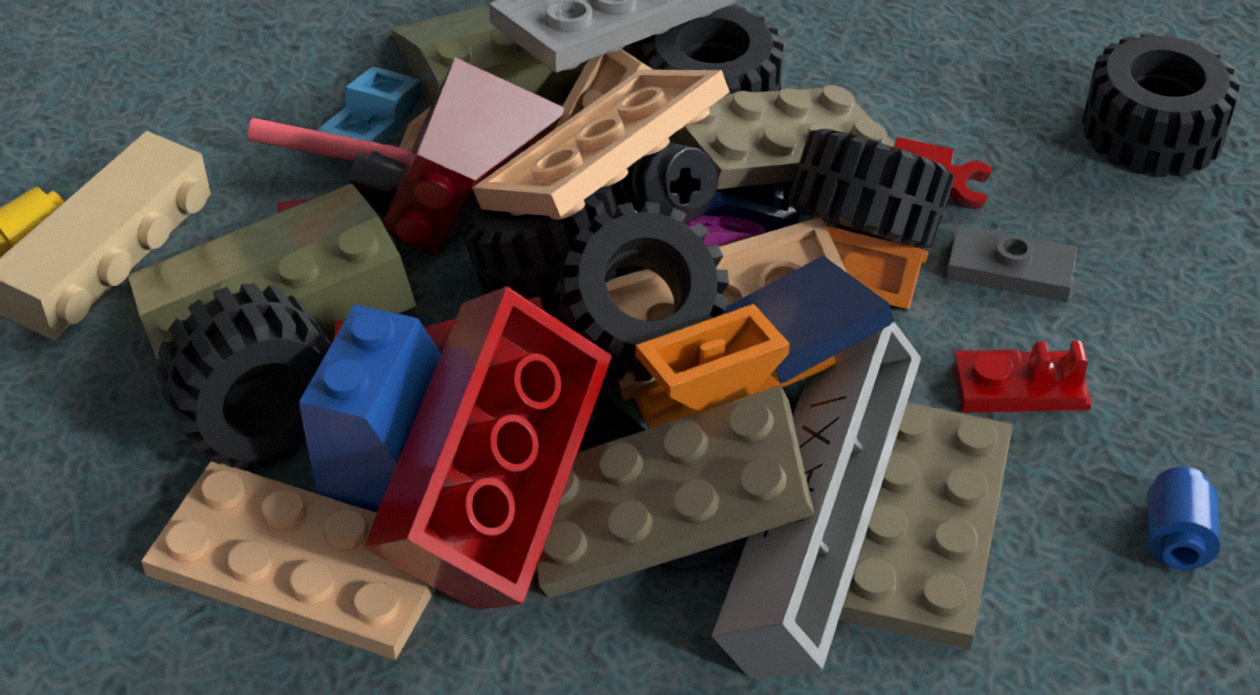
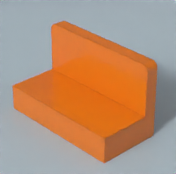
[803,220,929,309]

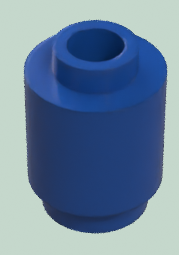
[1147,467,1220,570]

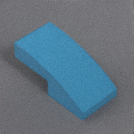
[317,66,421,144]

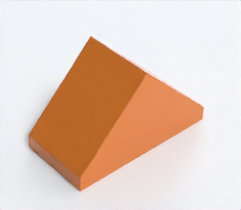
[636,304,790,412]

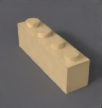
[0,131,211,340]

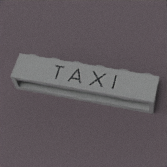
[712,322,921,680]

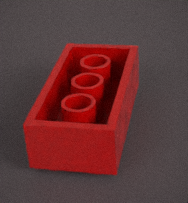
[363,287,612,610]

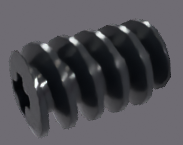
[610,142,718,223]

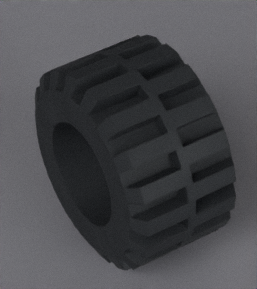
[643,5,784,94]
[1082,33,1240,177]
[786,129,955,249]
[461,185,624,308]
[555,202,729,382]
[156,283,331,468]

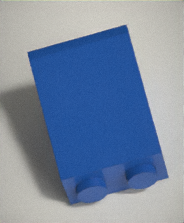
[299,304,441,513]

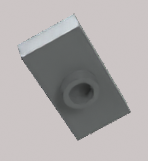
[946,225,1078,302]

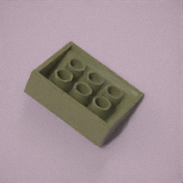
[391,5,644,107]
[128,183,416,385]

